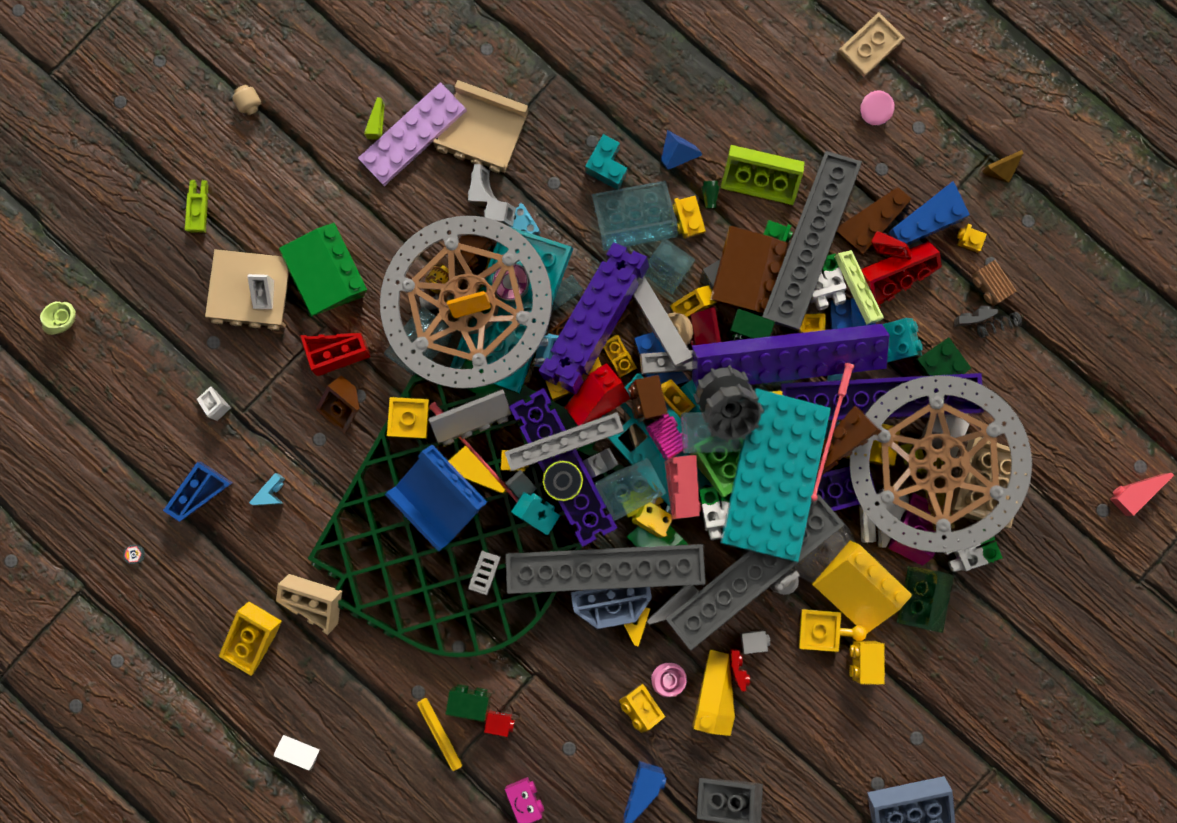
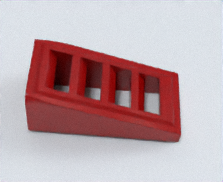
[871,231,912,258]

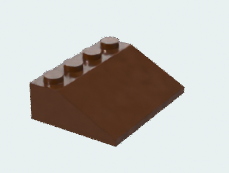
[710,226,788,317]

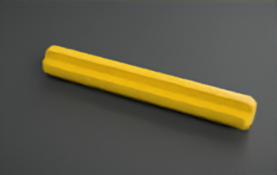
[417,698,462,771]

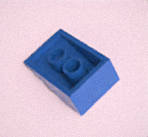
[623,761,666,823]

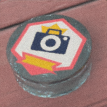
[123,545,145,564]

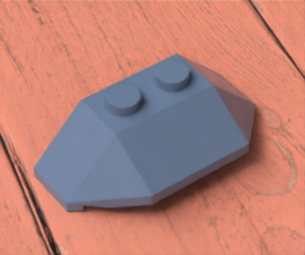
[571,587,652,629]

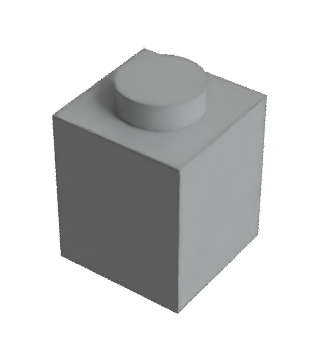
[740,630,770,654]

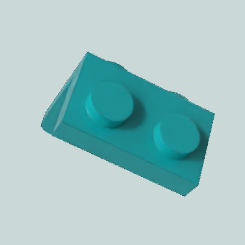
[882,318,923,363]

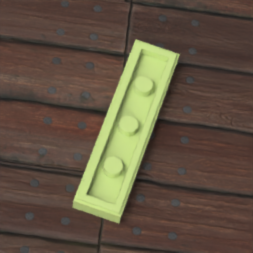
[834,250,884,325]

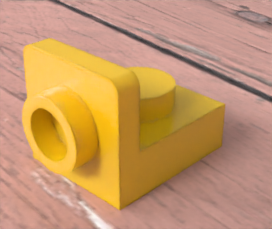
[957,224,987,253]

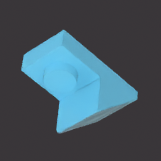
[249,473,285,506]

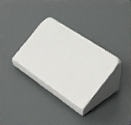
[859,505,876,543]
[273,735,320,770]

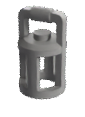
[770,569,800,595]

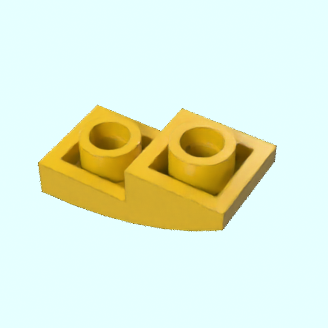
[603,334,637,377]

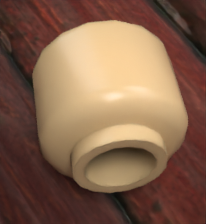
[232,85,261,115]

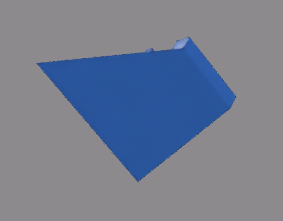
[661,130,702,170]

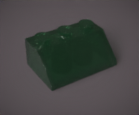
[897,566,954,633]

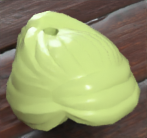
[40,302,75,335]

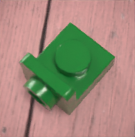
[763,220,793,243]

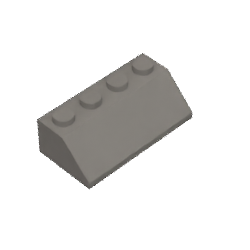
[429,390,511,446]

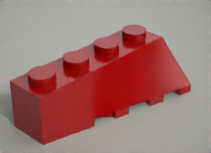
[861,241,942,308]

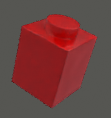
[484,710,515,737]

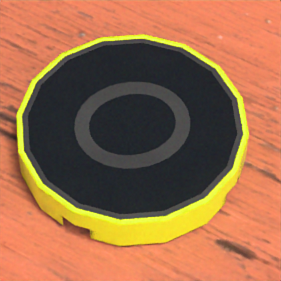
[543,461,583,501]

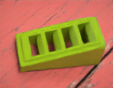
[364,97,385,140]

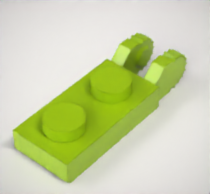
[185,180,208,233]

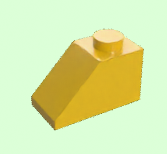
[670,285,717,318]

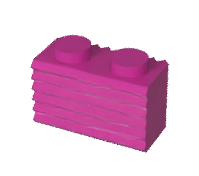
[645,414,688,461]

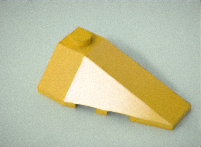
[692,649,735,736]

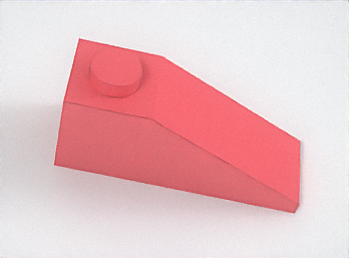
[1110,473,1174,516]

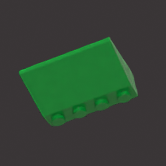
[279,223,367,317]

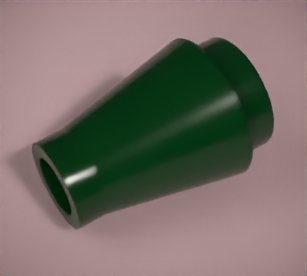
[701,181,720,209]

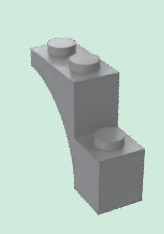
[468,164,516,227]

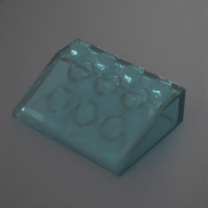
[592,181,678,251]

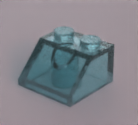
[645,238,695,294]

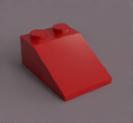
[565,363,631,426]

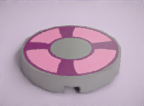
[492,264,530,301]

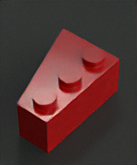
[300,333,371,376]

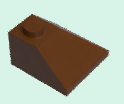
[316,375,359,434]

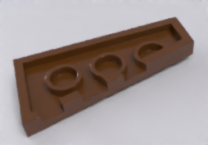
[836,187,912,256]
[816,406,882,477]

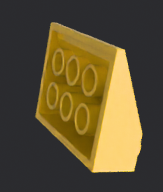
[812,540,912,633]

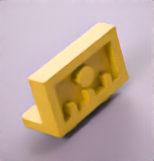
[671,196,706,239]
[619,684,665,733]

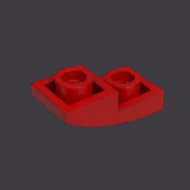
[730,649,750,691]

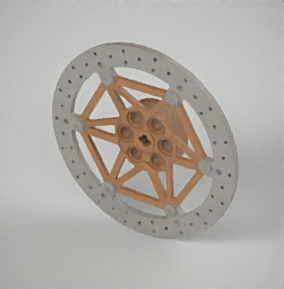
[380,216,552,388]
[850,376,1032,552]

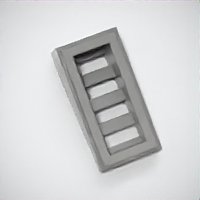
[468,551,501,595]

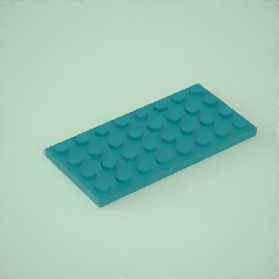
[450,227,574,393]
[720,388,831,562]

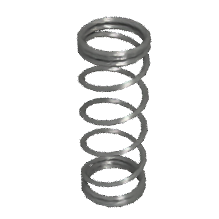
[977,312,1022,338]

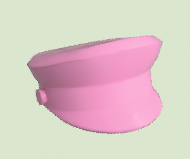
[860,91,894,125]
[651,663,687,697]

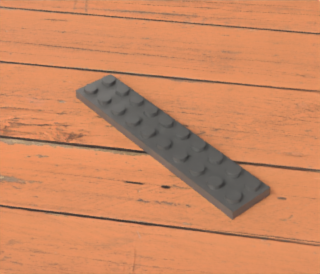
[762,151,862,331]
[666,495,845,651]
[506,544,705,594]

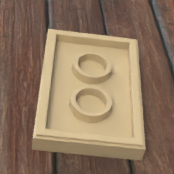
[838,12,905,77]

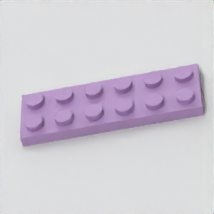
[358,82,467,186]

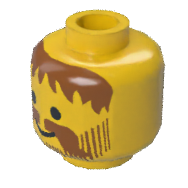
[425,265,449,294]

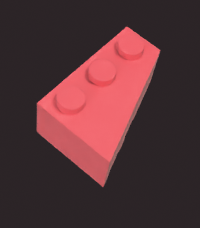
[665,455,701,520]

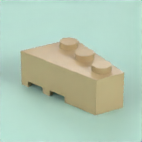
[276,574,342,635]

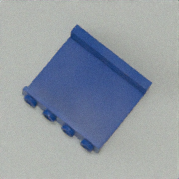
[385,445,487,551]

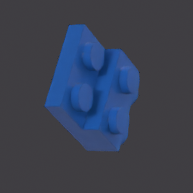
[829,298,876,330]

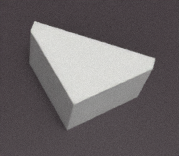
[247,274,274,309]
[197,386,231,421]

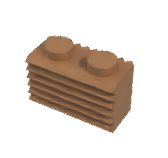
[972,260,1016,306]

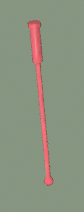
[811,363,854,502]
[429,402,519,502]

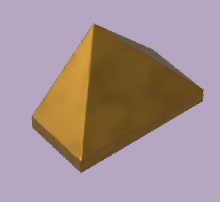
[983,150,1023,183]

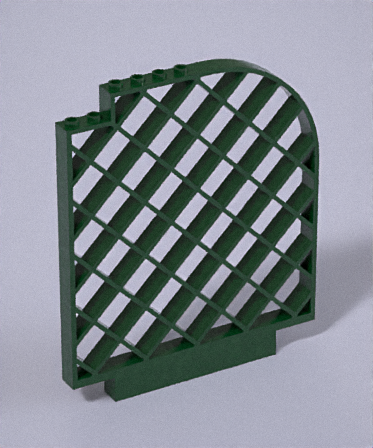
[308,359,625,657]

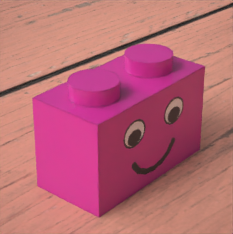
[505,777,545,823]

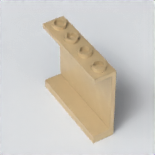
[433,80,529,173]
[205,249,289,330]

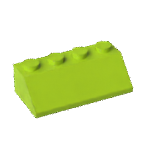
[720,145,804,205]

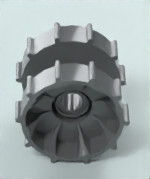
[693,365,764,442]

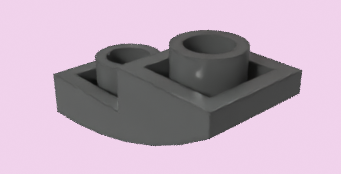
[954,306,998,327]

